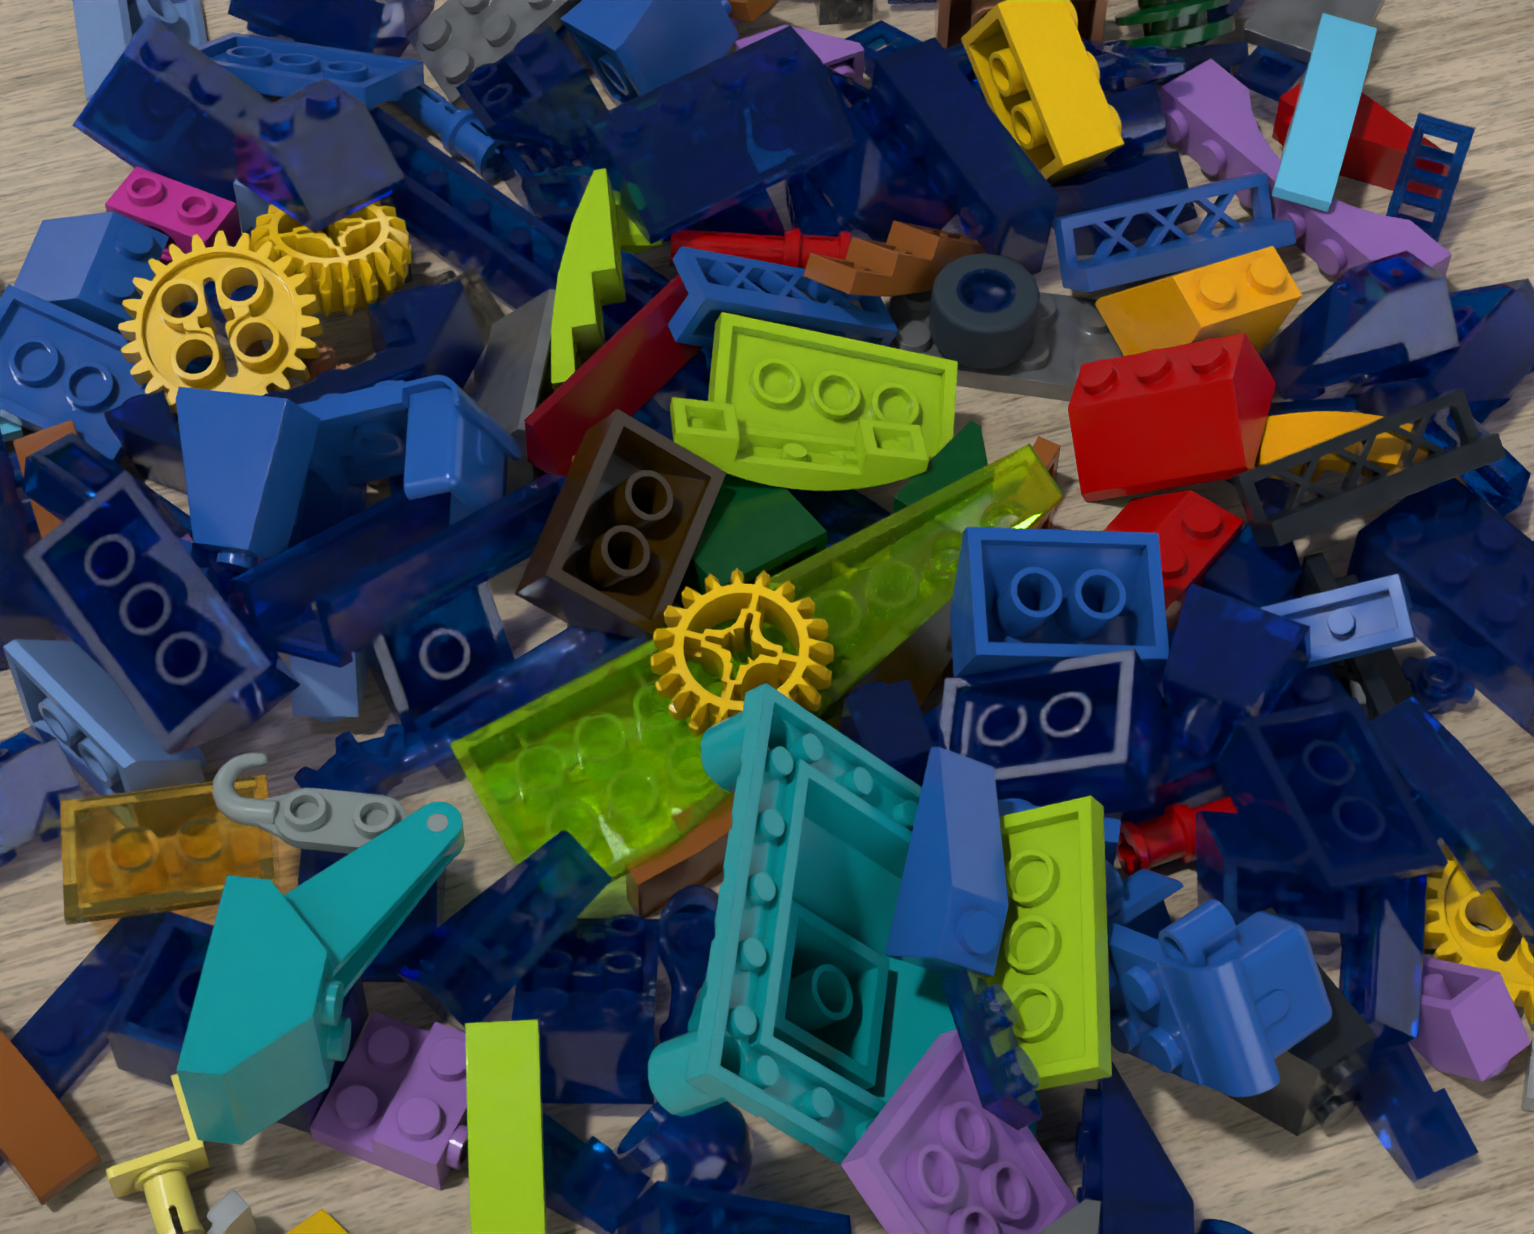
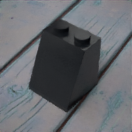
[1226,907,1377,1136]

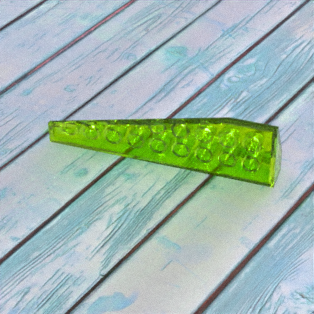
[449,443,1063,918]

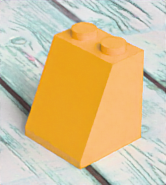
[1095,246,1303,356]

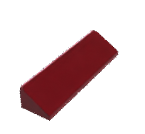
[524,274,703,481]

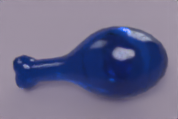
[657,885,719,1043]

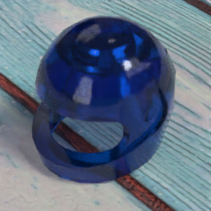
[609,1101,754,1211]

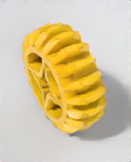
[251,188,411,317]
[651,568,834,738]

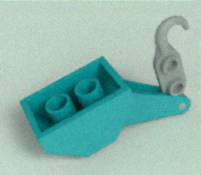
[176,753,465,1145]

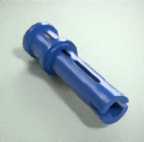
[390,83,518,181]

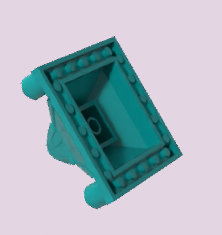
[648,683,1039,1164]

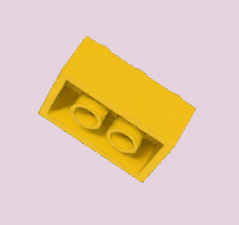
[961,0,1124,195]

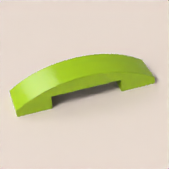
[670,397,929,491]

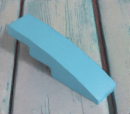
[1271,13,1377,212]

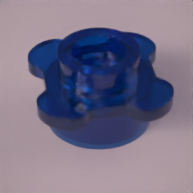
[1401,650,1475,714]

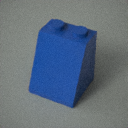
[561,0,739,126]

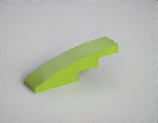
[551,168,626,391]
[465,1020,547,1234]

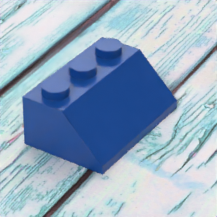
[950,527,1170,683]

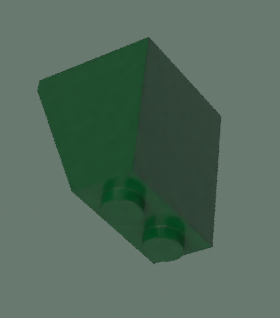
[675,473,828,667]

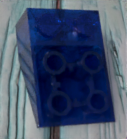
[1259,250,1459,402]
[511,913,661,1105]
[1075,1062,1194,1234]

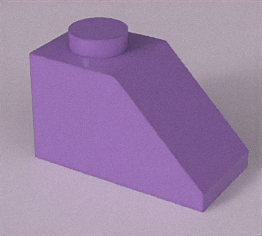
[1361,954,1531,1082]

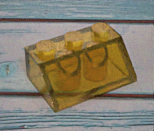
[60,774,280,925]

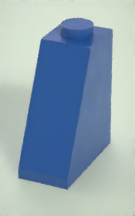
[176,387,320,573]

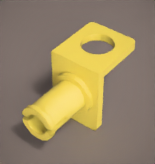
[106,1074,210,1234]

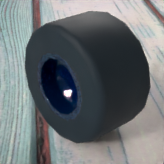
[929,253,1040,369]

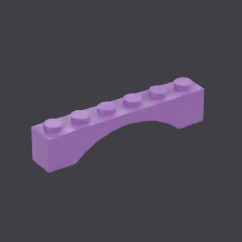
[1155,58,1452,326]

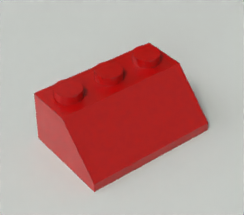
[1068,333,1276,502]
[1103,490,1244,686]

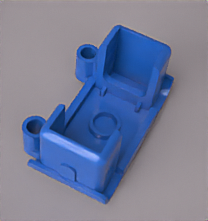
[285,375,522,567]
[1105,860,1332,1097]

